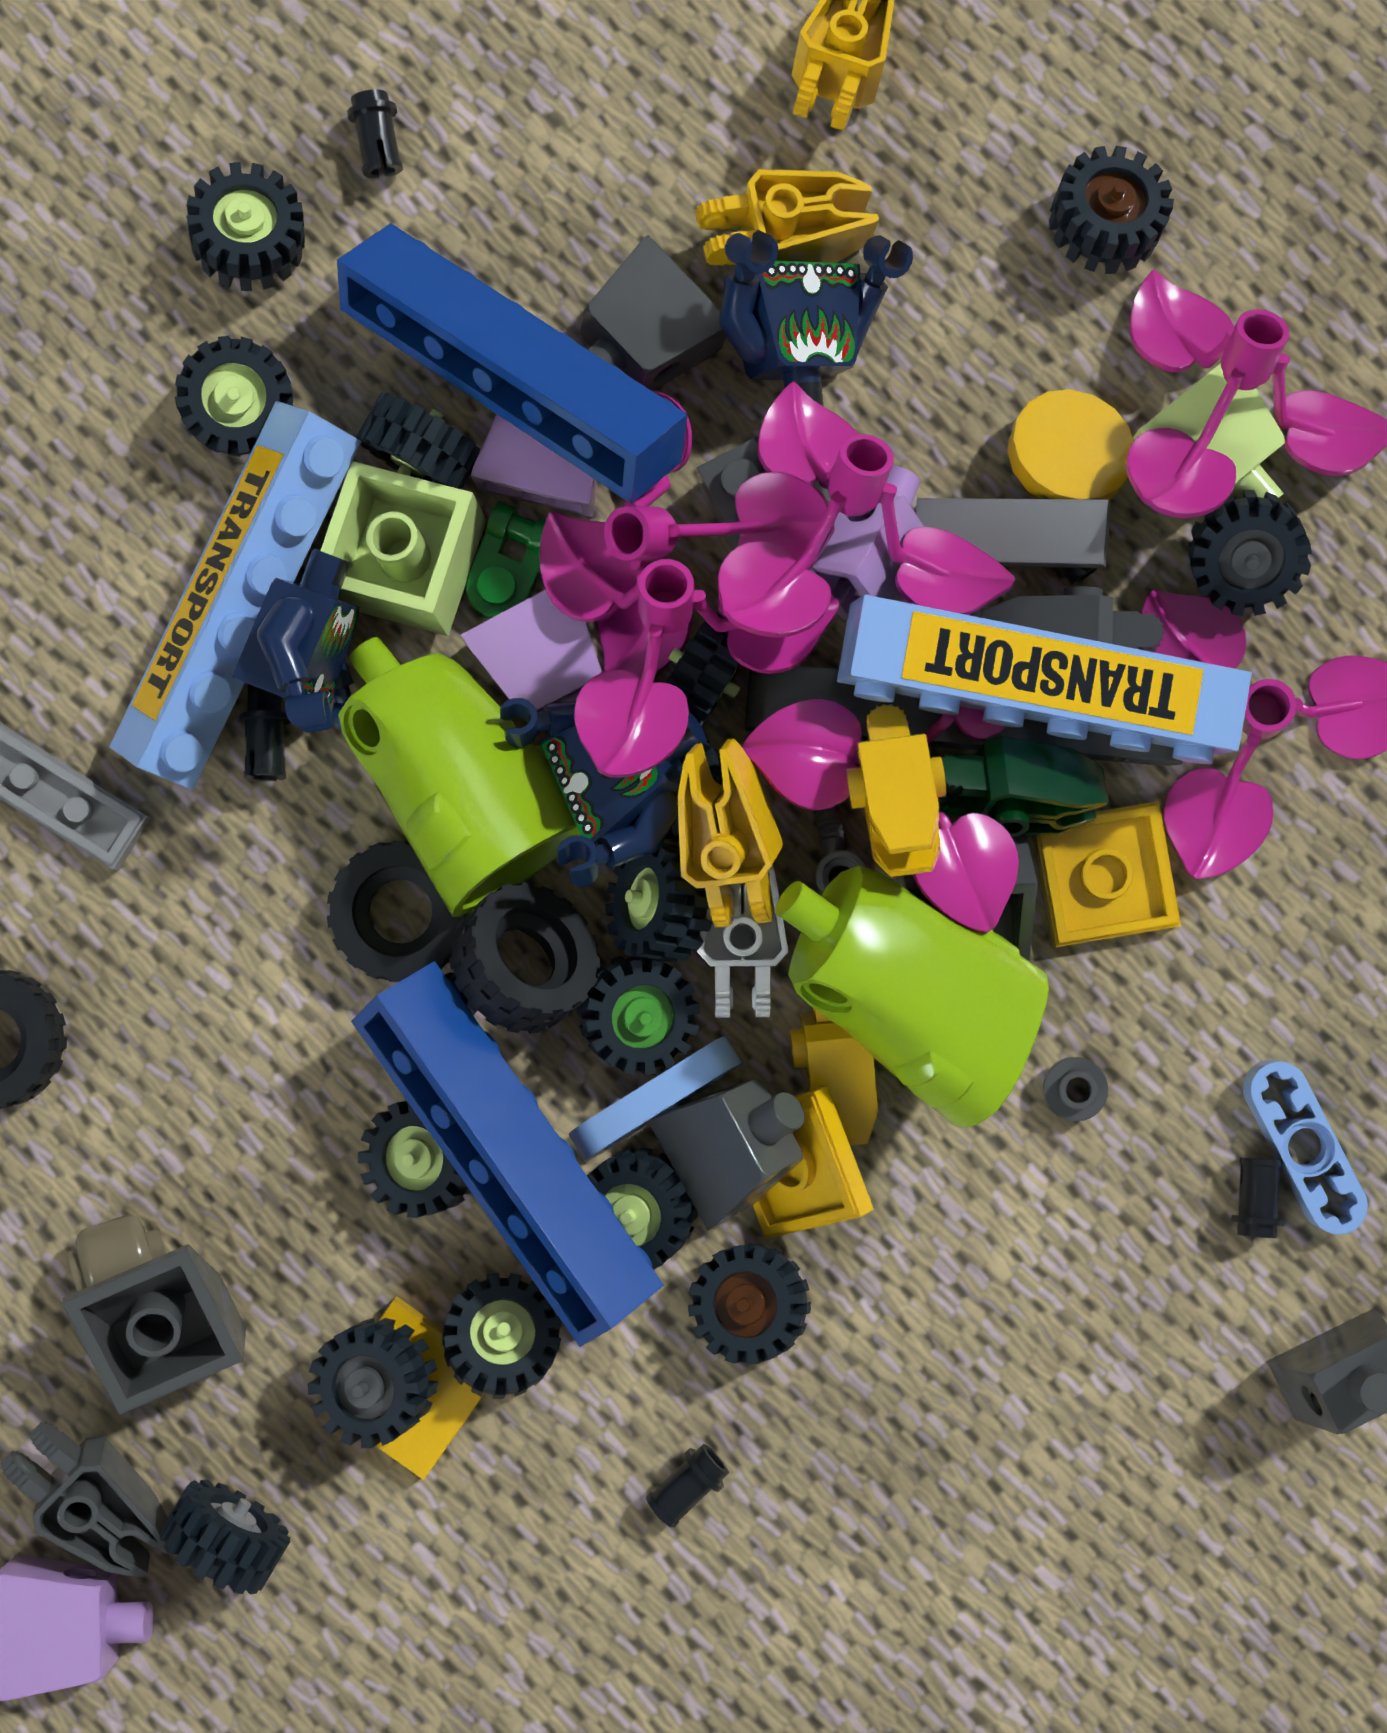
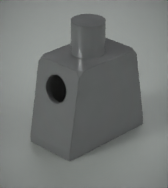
[580,235,726,391]
[649,1078,804,1231]
[1267,1308,1387,1435]

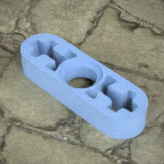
[568,1036,742,1162]
[1243,1060,1368,1235]

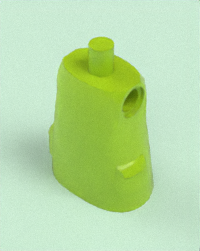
[338,637,581,917]
[775,866,1049,1128]

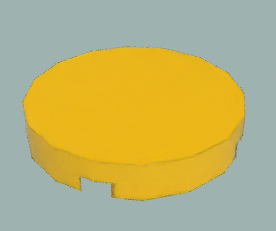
[1007,389,1134,500]

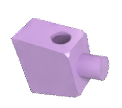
[471,414,597,517]
[809,465,924,621]
[461,590,602,723]
[0,1555,154,1701]

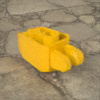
[791,0,895,131]
[695,169,879,266]
[847,704,946,877]
[678,738,784,928]
[790,1007,878,1146]

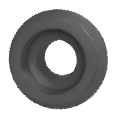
[1043,1057,1108,1121]

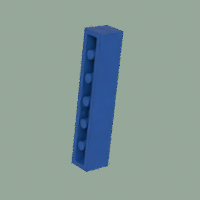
[337,223,688,504]
[351,961,664,1347]

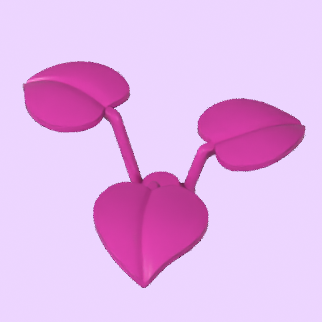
[1125,269,1387,518]
[717,382,1016,637]
[598,390,835,678]
[539,512,839,778]
[1141,590,1387,879]
[741,699,1019,933]

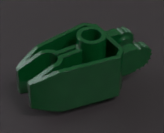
[938,736,1109,837]

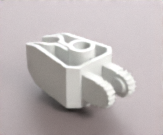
[697,865,789,1018]

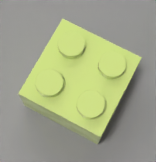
[321,461,487,636]

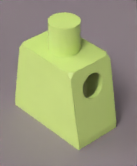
[1133,364,1285,499]

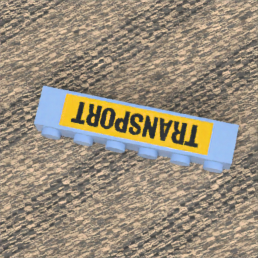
[109,401,362,790]
[837,594,1252,764]

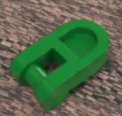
[466,501,546,620]

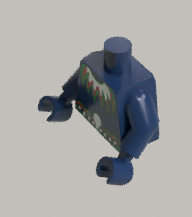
[719,230,913,407]
[232,548,359,733]
[500,698,707,887]

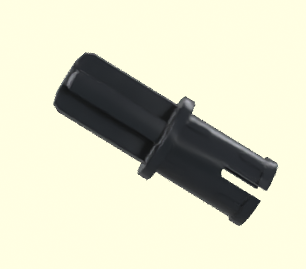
[239,684,291,782]

